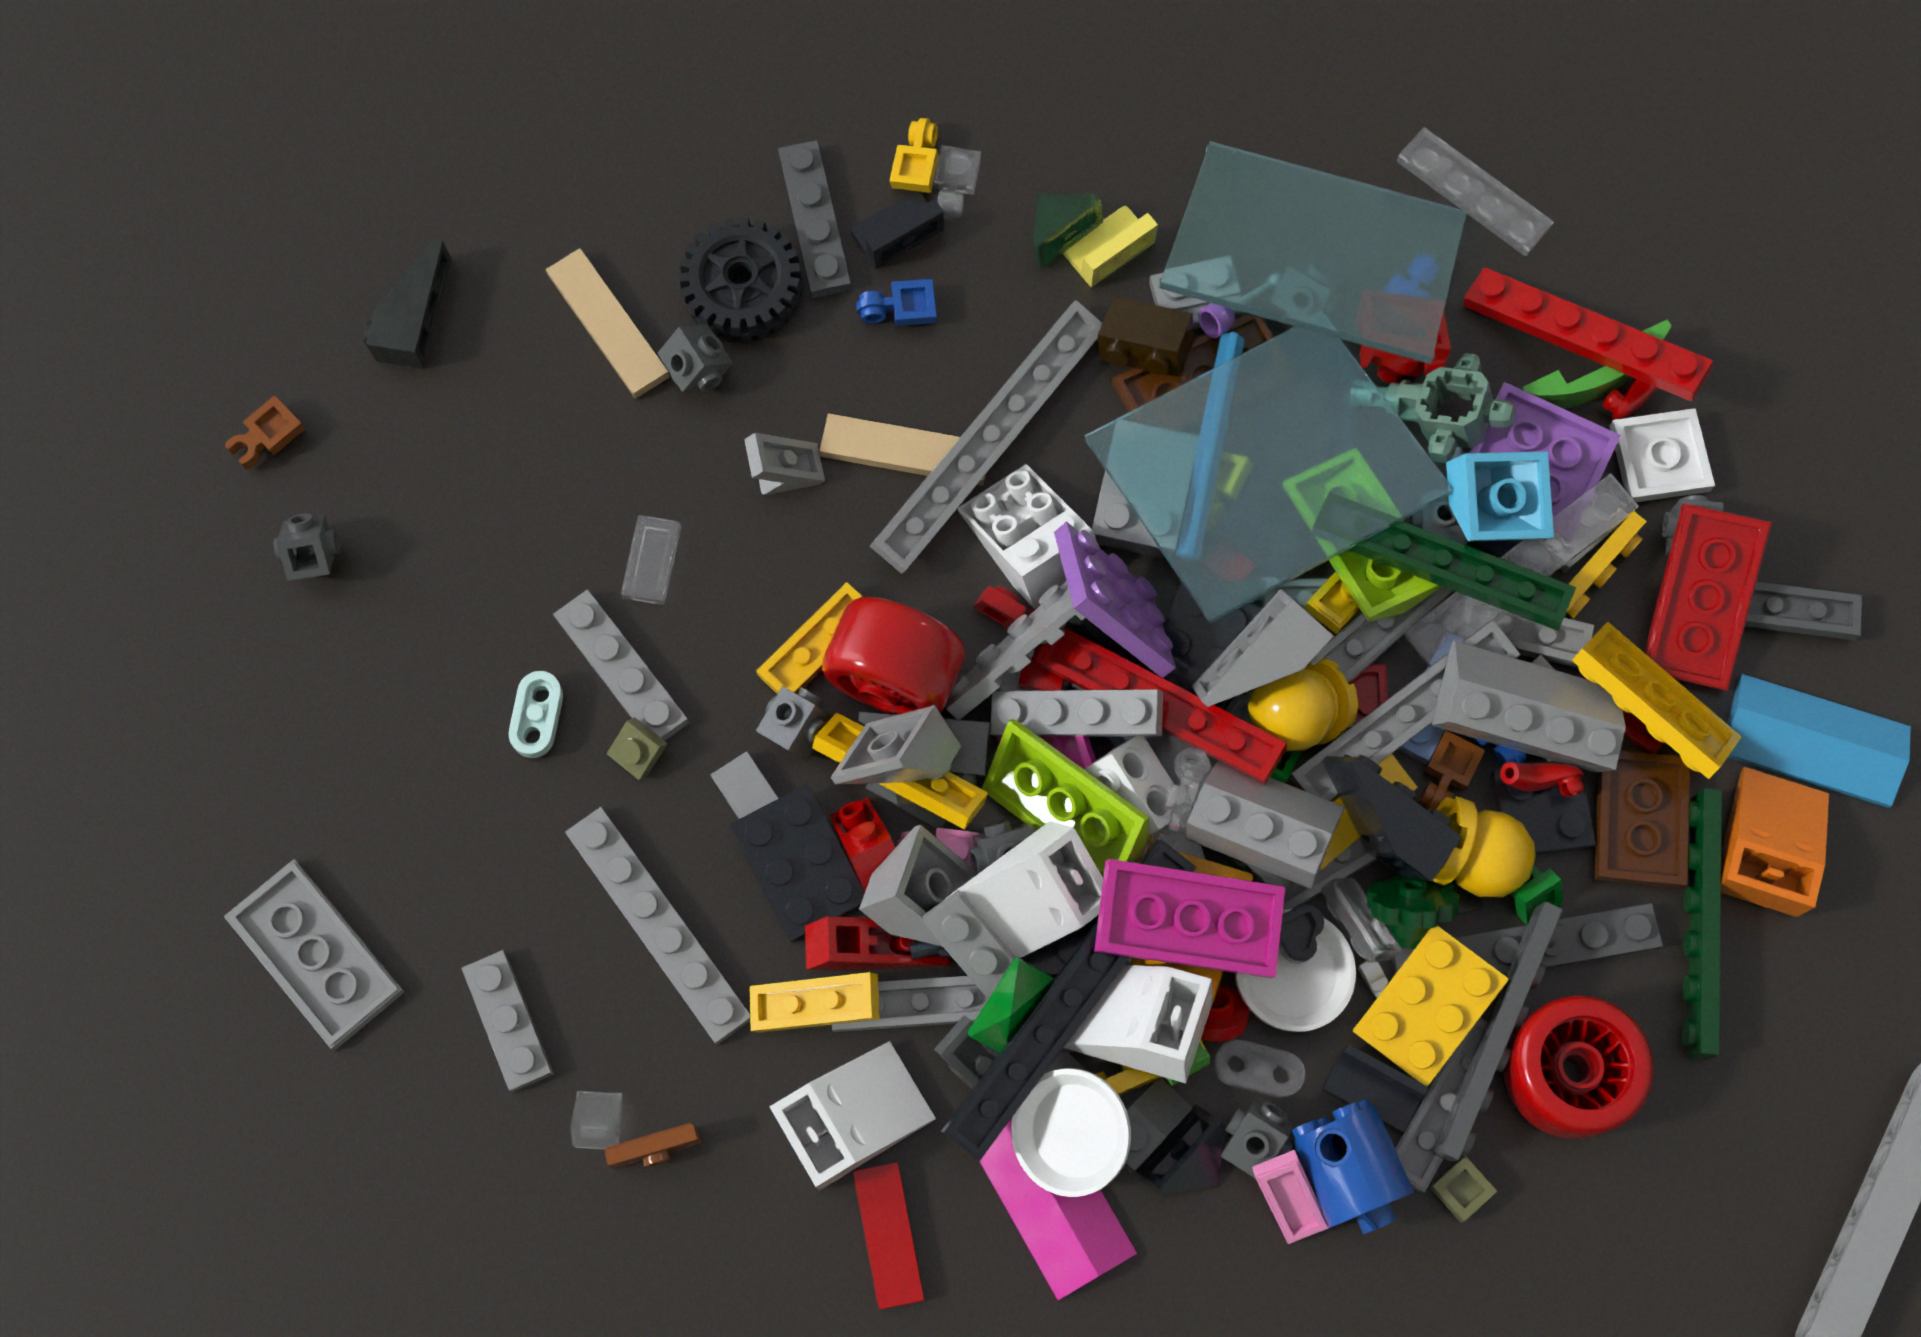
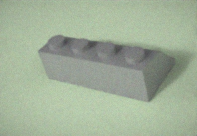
[1431,641,1626,773]

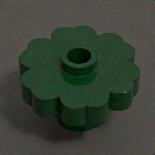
[1367,874,1459,949]

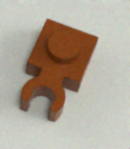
[225,395,305,470]

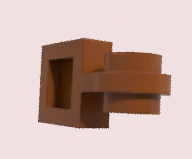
[1418,730,1485,811]

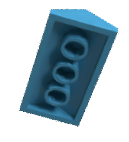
[1727,674,1911,808]

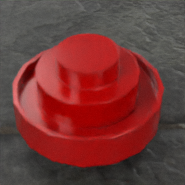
[1201,985,1249,1042]

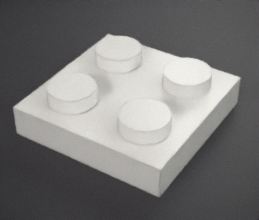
[1609,408,1715,503]

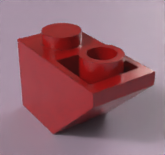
[828,797,895,891]

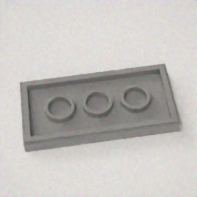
[224,859,405,1051]

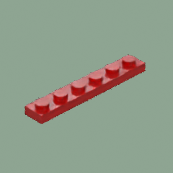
[1464,267,1713,402]
[1035,627,1287,785]

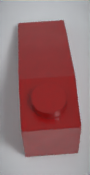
[805,916,949,971]

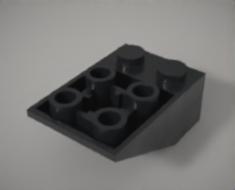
[1322,754,1462,881]

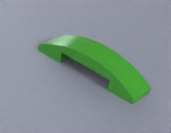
[1521,319,1671,409]

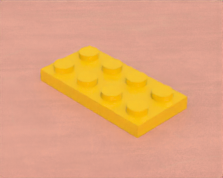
[1571,622,1742,779]

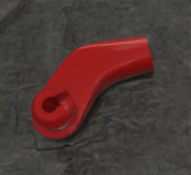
[1603,378,1658,419]
[1500,762,1585,797]

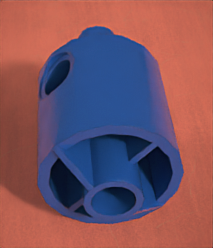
[1292,1099,1414,1235]

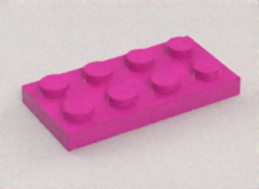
[1094,859,1285,978]

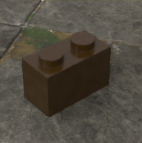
[1098,297,1195,377]

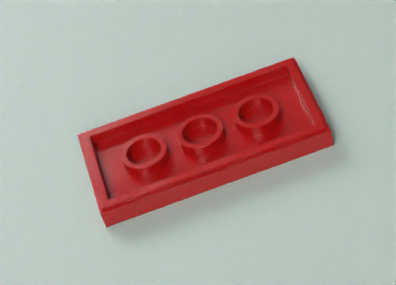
[1644,503,1772,691]

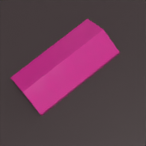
[979,1118,1137,1300]

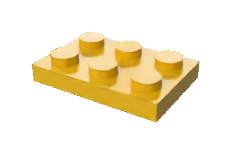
[1353,926,1509,1087]

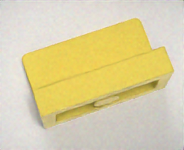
[1063,206,1158,288]

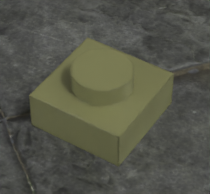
[607,717,668,780]
[1429,1156,1497,1223]

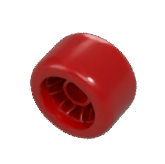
[822,597,965,715]
[1503,995,1654,1139]

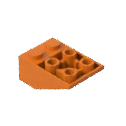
[1721,767,1829,917]

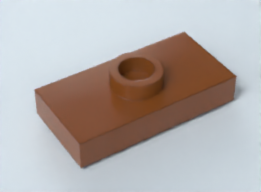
[604,1123,702,1169]

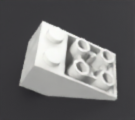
[958,464,1096,609]
[945,821,1103,958]
[1064,965,1213,1083]
[770,1041,936,1191]

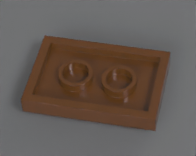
[1594,750,1690,889]

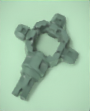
[1350,353,1516,463]

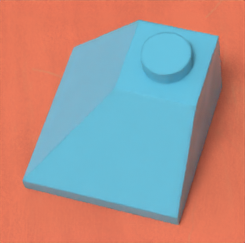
[1446,452,1554,541]

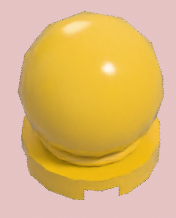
[1248,658,1358,751]
[1433,796,1536,897]

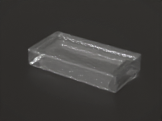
[621,515,681,605]

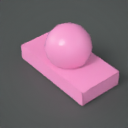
[1252,1150,1331,1244]

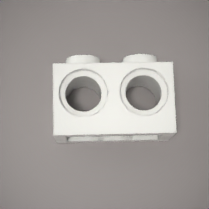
[1084,736,1189,836]

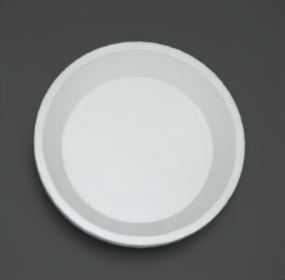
[1234,909,1356,1032]
[1011,1068,1131,1197]

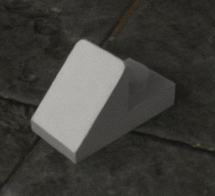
[744,433,825,495]

